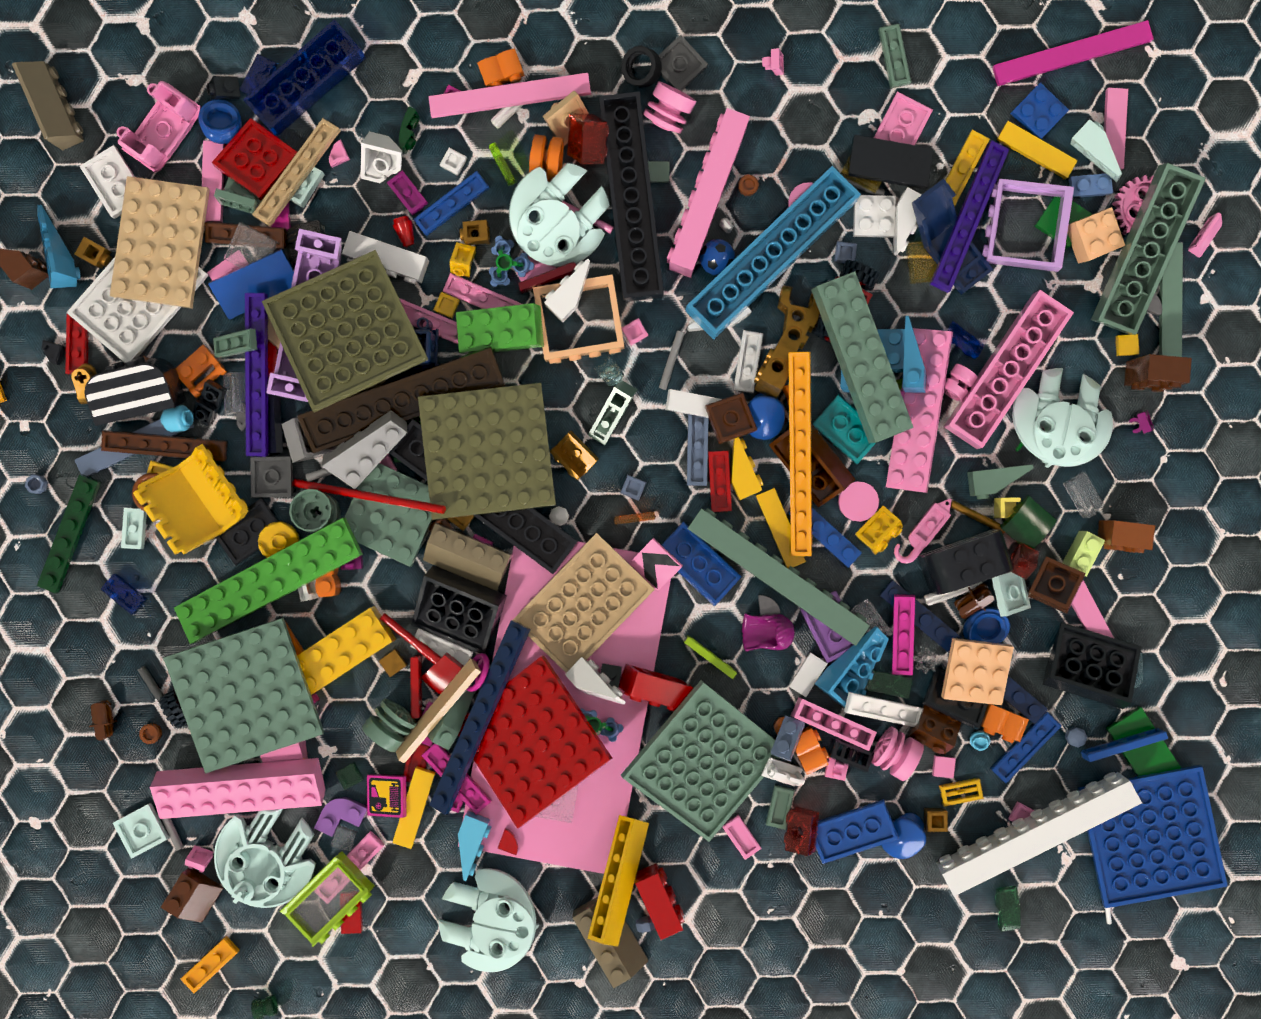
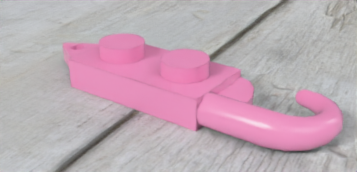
[894,499,951,564]

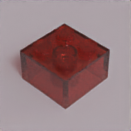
[567,113,609,164]

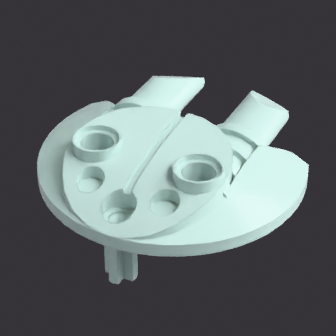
[509,163,610,266]
[1012,368,1113,468]
[214,809,316,908]
[438,868,539,972]

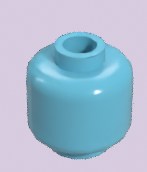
[160,405,194,432]

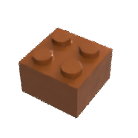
[1098,520,1155,553]

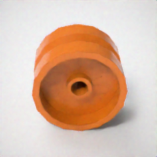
[529,134,564,182]

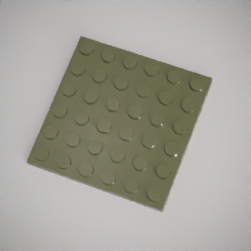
[262,250,428,413]
[418,383,556,520]

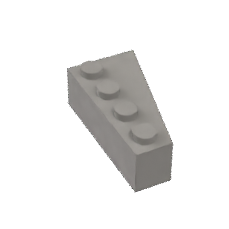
[322,411,407,489]

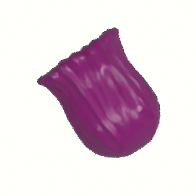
[742,613,795,652]

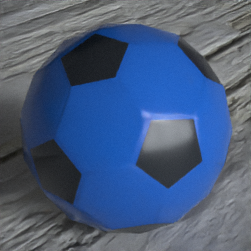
[699,239,735,276]

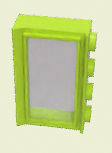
[279,851,375,947]

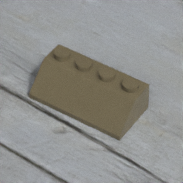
[12,61,84,151]
[423,523,513,591]
[572,897,648,989]

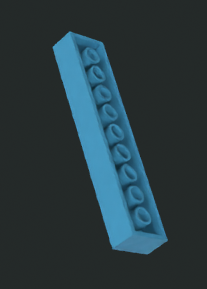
[685,166,861,340]

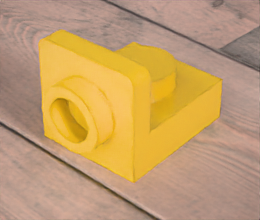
[450,242,476,277]

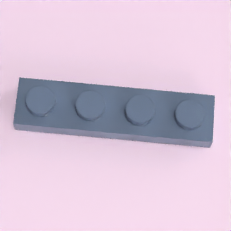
[687,414,708,486]

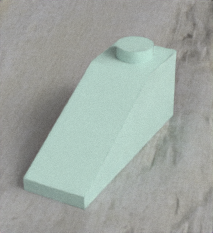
[1070,119,1122,182]

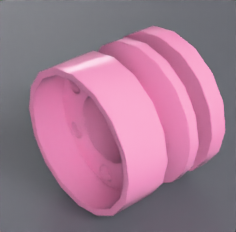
[643,81,697,134]
[871,726,924,781]

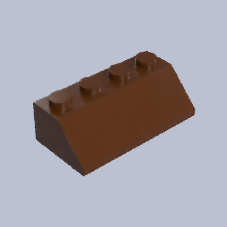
[769,424,856,508]

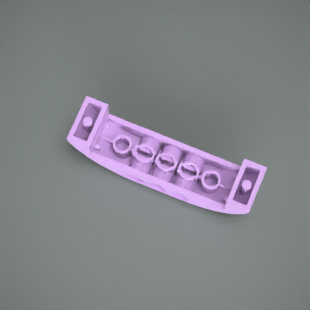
[266,229,342,402]

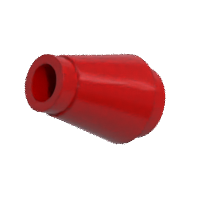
[392,216,415,247]

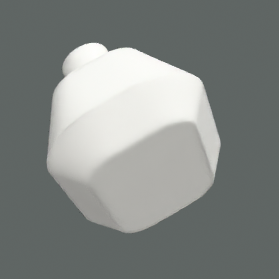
[719,218,734,233]

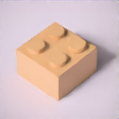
[1067,207,1126,263]

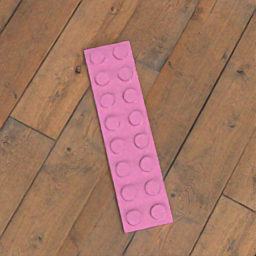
[886,328,953,493]

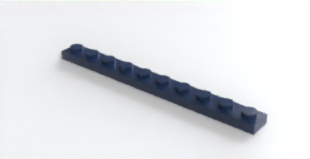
[879,580,1048,724]
[429,620,531,815]

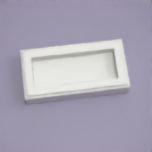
[788,652,828,697]

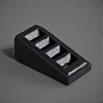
[829,738,874,772]

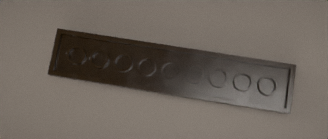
[297,346,505,453]

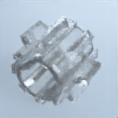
[913,648,940,674]

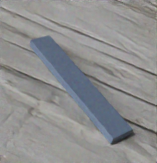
[75,419,194,477]

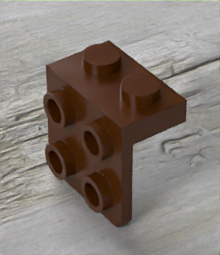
[908,705,961,755]

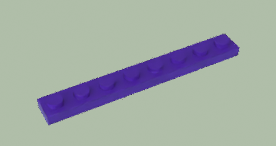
[930,141,1009,293]
[245,293,268,457]

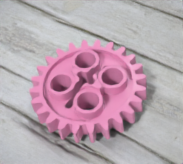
[1112,175,1154,235]

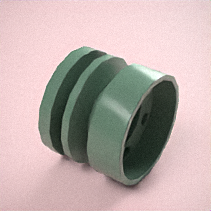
[289,489,341,533]
[362,698,417,753]

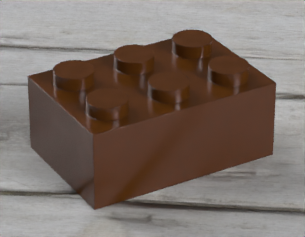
[1124,354,1192,392]

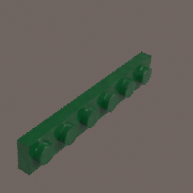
[37,474,101,594]

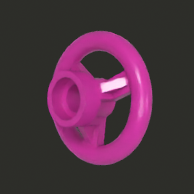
[466,653,489,692]

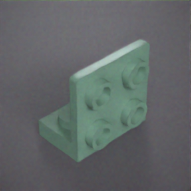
[214,177,264,214]

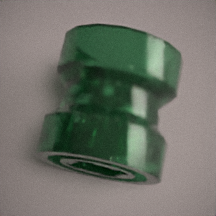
[251,995,278,1019]

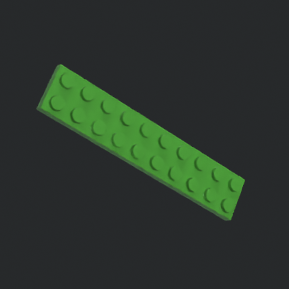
[174,518,363,644]

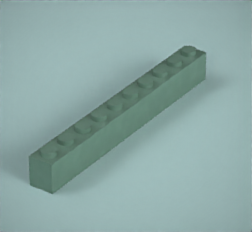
[687,508,870,646]

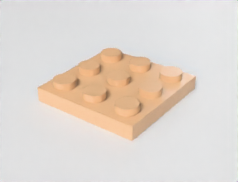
[941,638,1014,705]

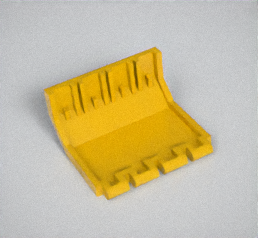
[133,444,248,555]

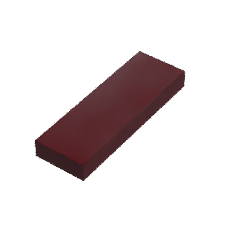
[518,262,576,294]

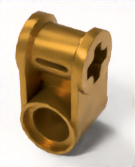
[71,364,97,405]

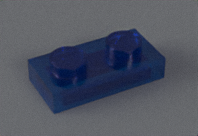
[240,54,277,101]
[946,321,985,359]
[100,574,147,615]

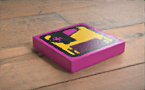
[367,774,407,818]

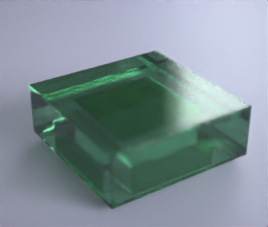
[335,762,364,790]

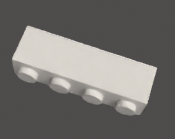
[342,231,429,284]

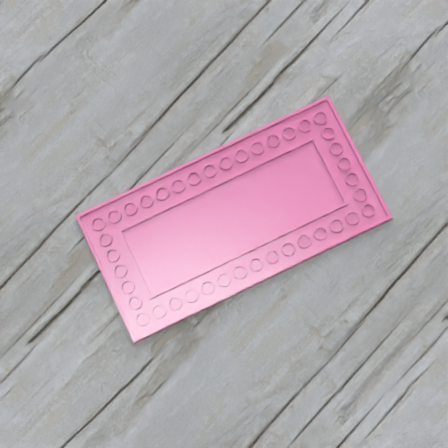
[458,541,671,874]

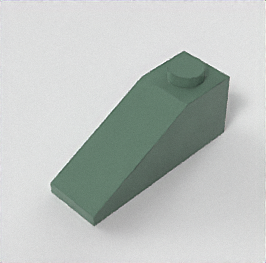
[588,379,638,445]
[967,464,1033,499]
[428,690,475,750]

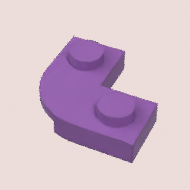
[314,797,367,837]

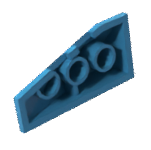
[37,205,81,288]
[815,627,889,708]

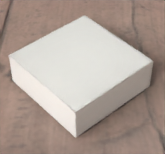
[440,147,468,176]

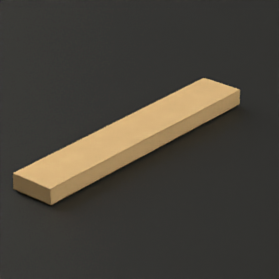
[252,118,341,227]
[396,658,481,763]

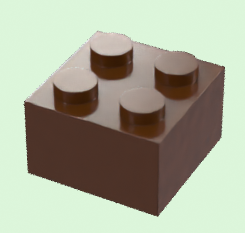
[1028,556,1086,614]

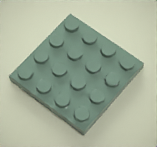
[344,463,433,567]

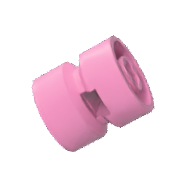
[944,364,978,402]

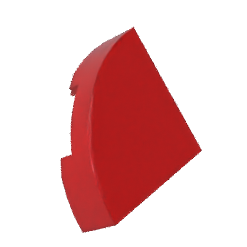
[497,828,518,855]

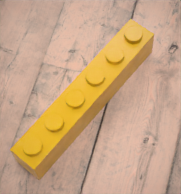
[587,815,649,947]

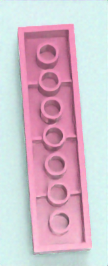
[667,108,750,278]
[943,290,1074,449]
[150,758,326,819]

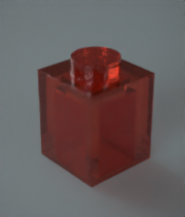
[1010,543,1039,580]

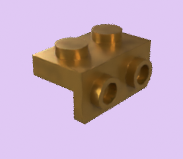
[550,431,599,480]

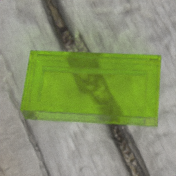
[489,142,516,186]

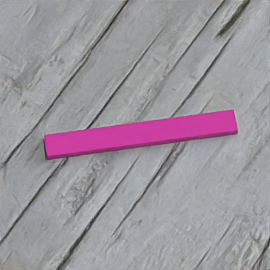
[992,20,1154,86]

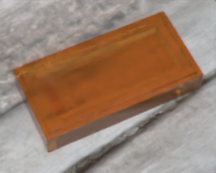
[614,512,655,525]

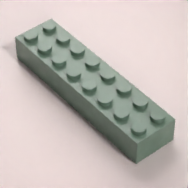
[1091,163,1206,335]
[811,272,914,443]

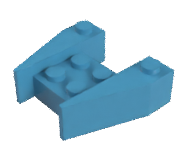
[840,316,926,393]

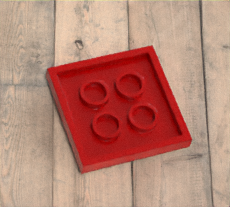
[212,118,297,200]

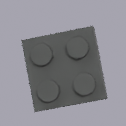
[659,35,708,91]
[250,456,293,498]

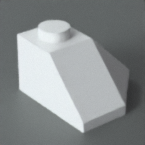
[361,131,402,183]

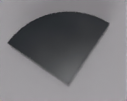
[42,340,65,365]

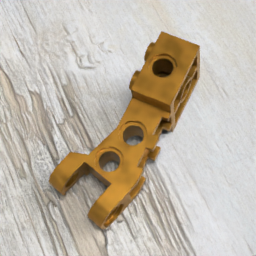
[754,285,819,398]

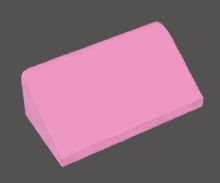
[1188,213,1222,258]

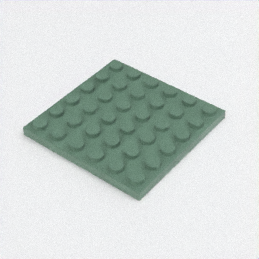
[163,618,324,774]
[621,680,780,842]

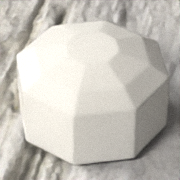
[549,506,569,526]

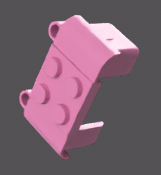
[117,81,201,173]

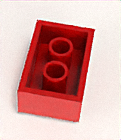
[619,664,694,711]
[635,863,685,940]

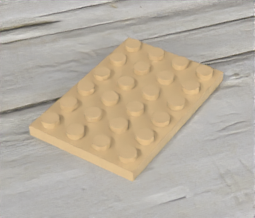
[110,176,210,309]
[513,533,655,673]

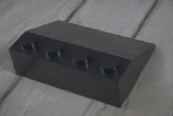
[411,565,507,654]
[1043,622,1142,709]

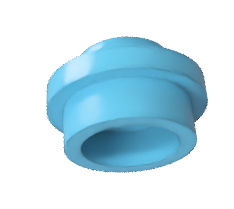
[970,731,991,751]

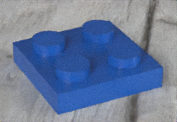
[1010,82,1069,139]

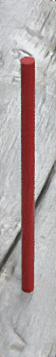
[293,479,446,514]

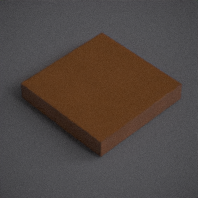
[705,392,757,444]

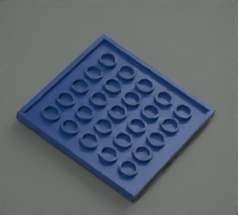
[1078,765,1228,908]

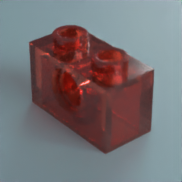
[784,807,819,856]

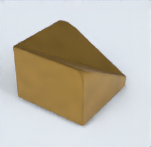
[924,808,948,832]

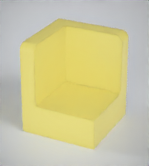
[994,498,1021,518]

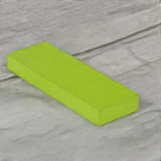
[684,635,737,679]

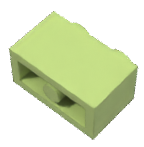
[1063,531,1105,577]

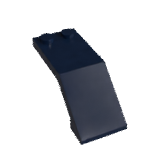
[912,179,993,295]

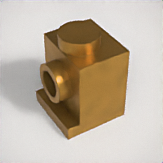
[460,220,490,245]
[75,237,112,269]

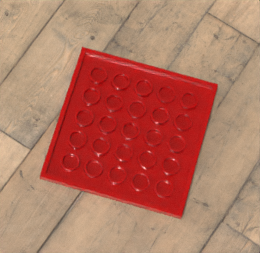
[458,656,613,829]

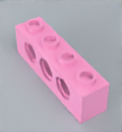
[791,697,877,751]

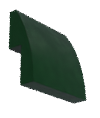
[1000,495,1057,553]

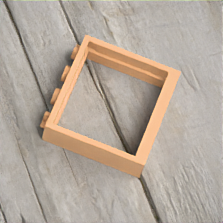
[533,275,624,364]

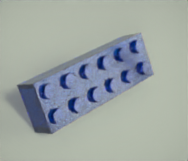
[243,19,366,137]

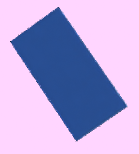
[208,249,294,320]
[662,521,742,606]
[807,799,899,864]

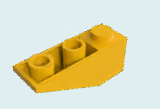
[730,437,763,500]

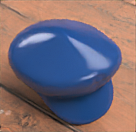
[198,99,242,144]
[748,393,785,440]
[963,607,1010,643]
[881,813,926,859]

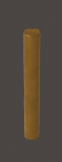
[950,500,1005,534]

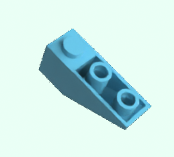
[458,811,491,881]

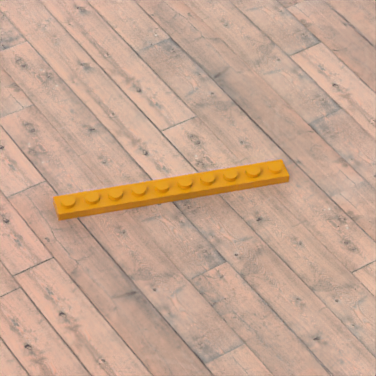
[789,351,812,556]

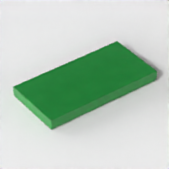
[1106,707,1181,777]

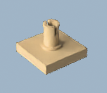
[543,91,593,146]

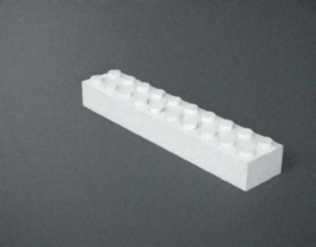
[936,772,1142,896]

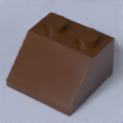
[0,249,48,290]
[160,868,224,923]

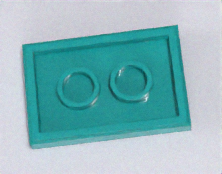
[812,395,876,464]

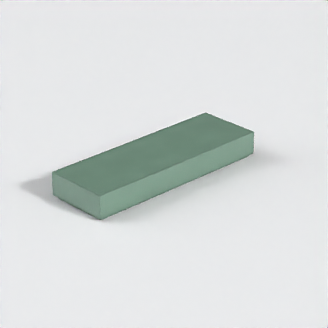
[878,24,911,89]
[213,329,257,358]

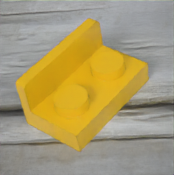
[855,506,903,555]

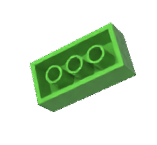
[456,303,544,355]

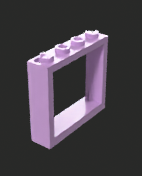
[982,179,1074,272]

